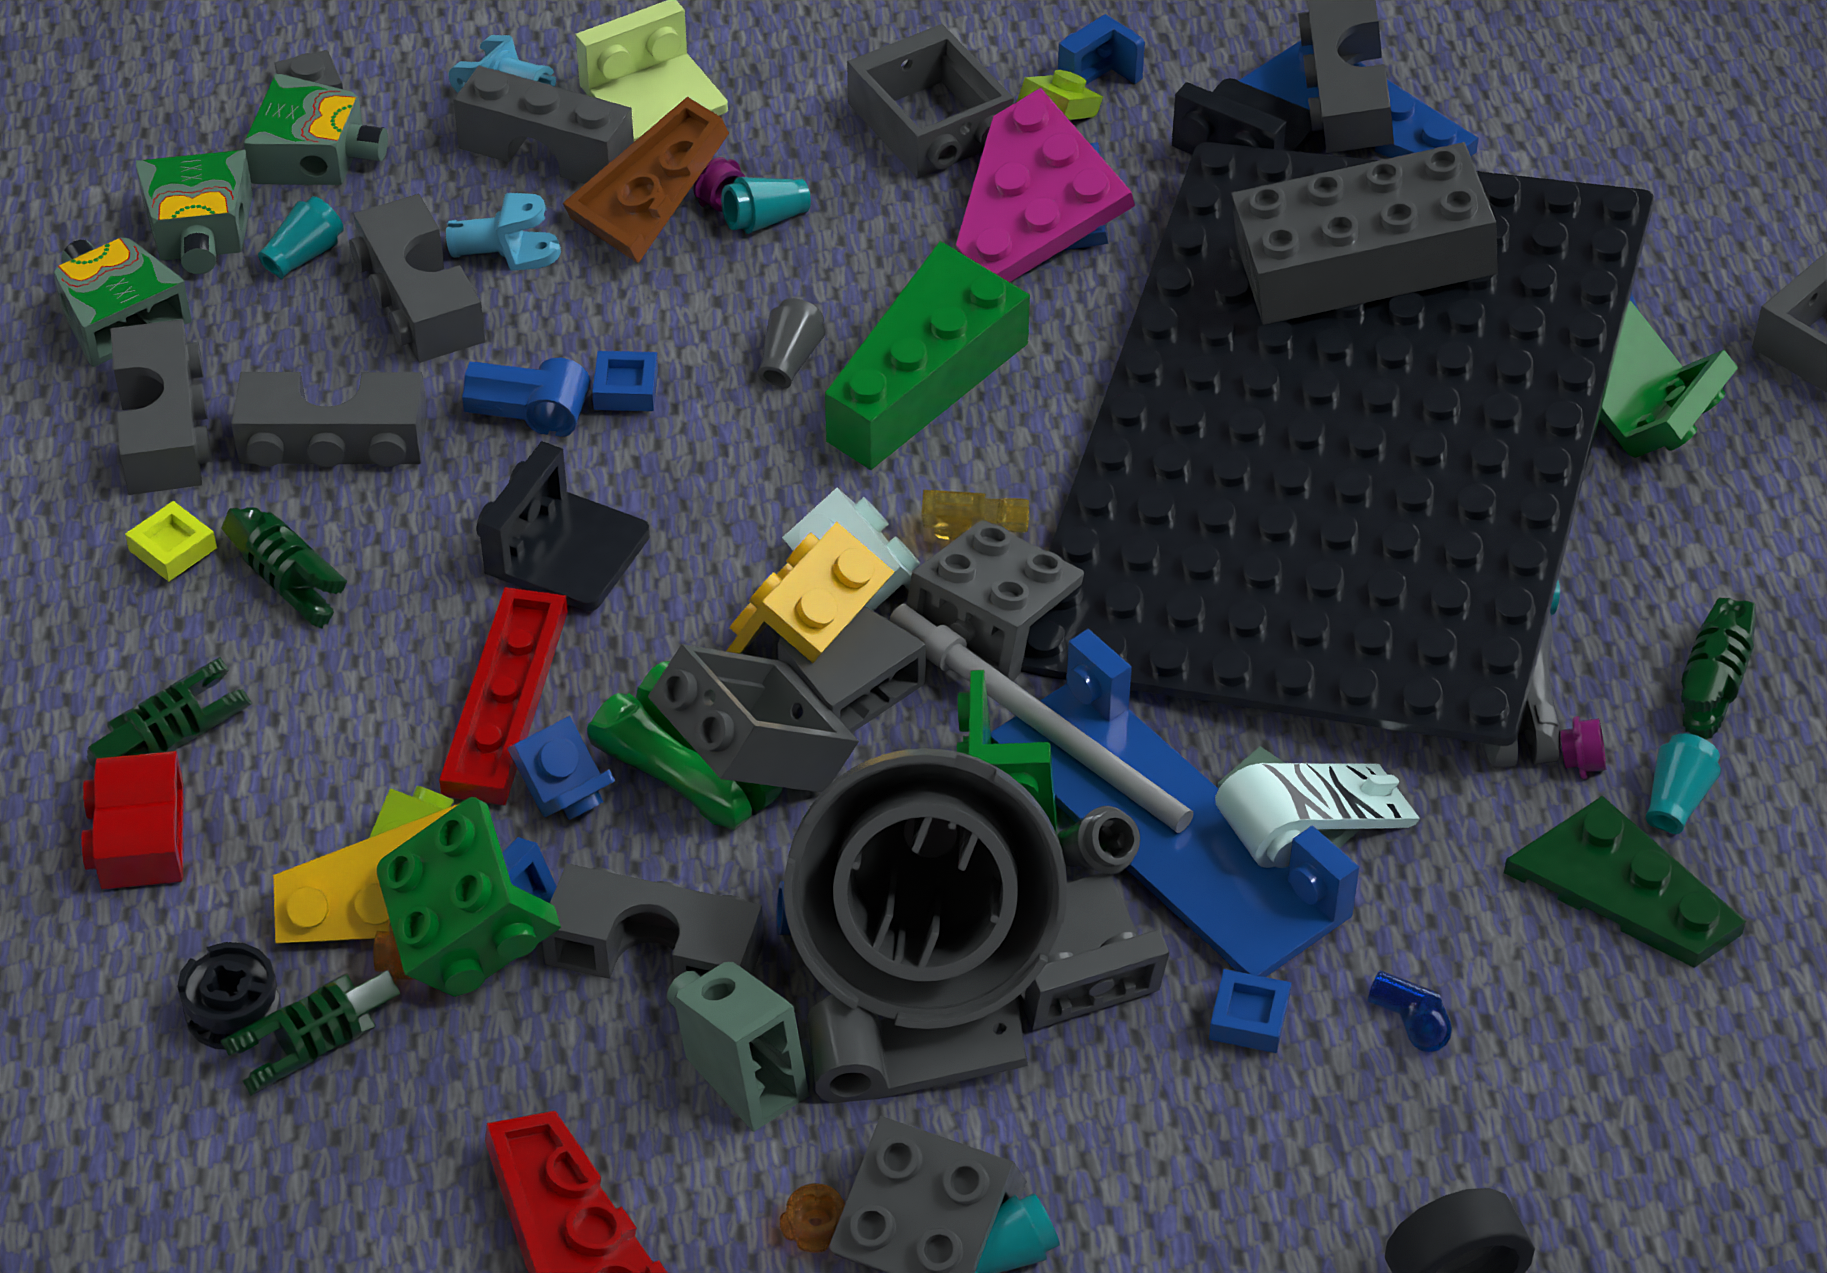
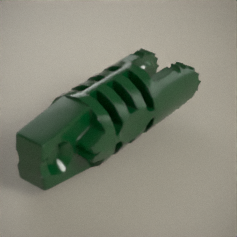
[221,507,347,629]
[1681,597,1756,739]
[87,657,252,770]
[221,970,400,1096]

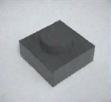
[274,50,343,89]

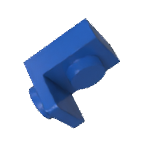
[507,716,615,820]

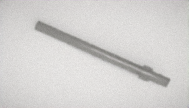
[889,604,1193,833]

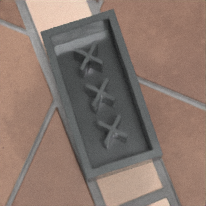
[1232,142,1498,325]

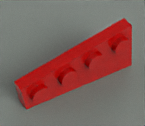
[485,1111,668,1273]

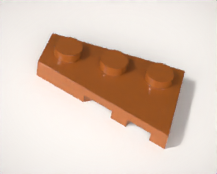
[563,97,729,263]

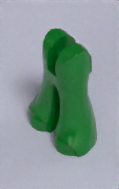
[587,661,783,831]

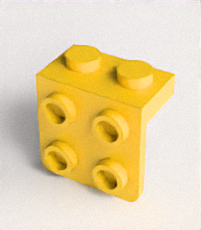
[726,521,895,663]

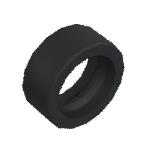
[1384,1188,1535,1273]

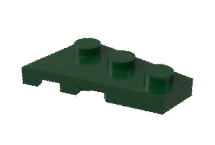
[1504,796,1746,968]

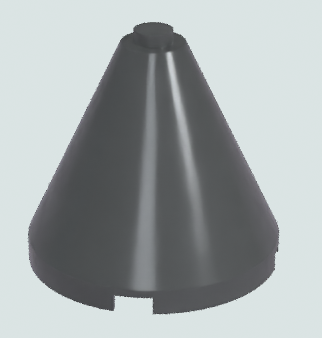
[784,748,1067,1029]

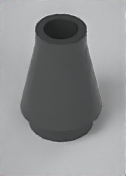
[758,298,825,388]
[1057,806,1140,873]

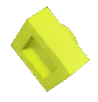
[125,501,217,582]

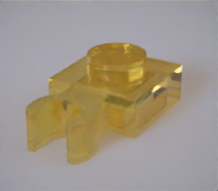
[921,489,1030,540]

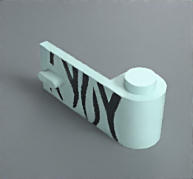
[1215,763,1420,868]

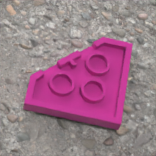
[956,88,1135,282]

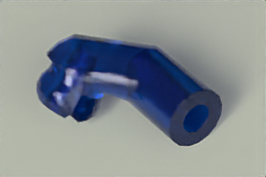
[1368,970,1452,1052]

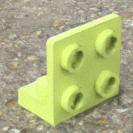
[575,0,728,142]

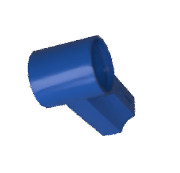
[462,358,591,437]

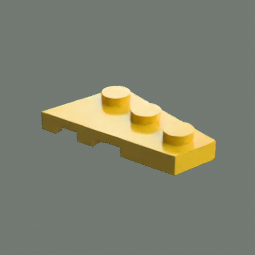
[273,803,460,944]

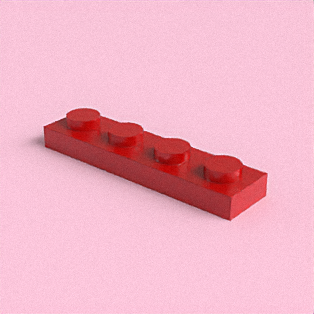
[439,587,568,806]

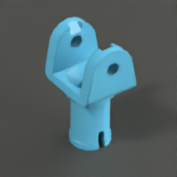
[448,35,556,92]
[446,193,561,271]

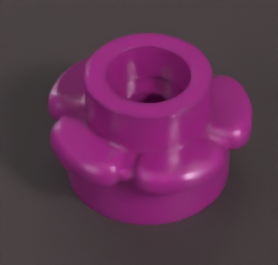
[693,157,745,212]
[1561,716,1607,780]

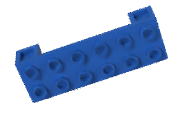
[991,629,1360,977]

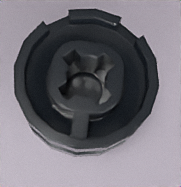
[177,942,281,1050]

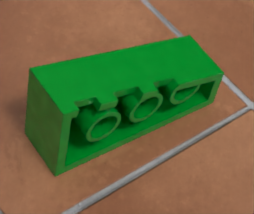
[825,241,1030,470]

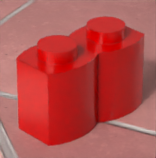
[81,751,184,889]

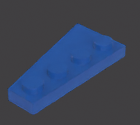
[1238,40,1479,158]

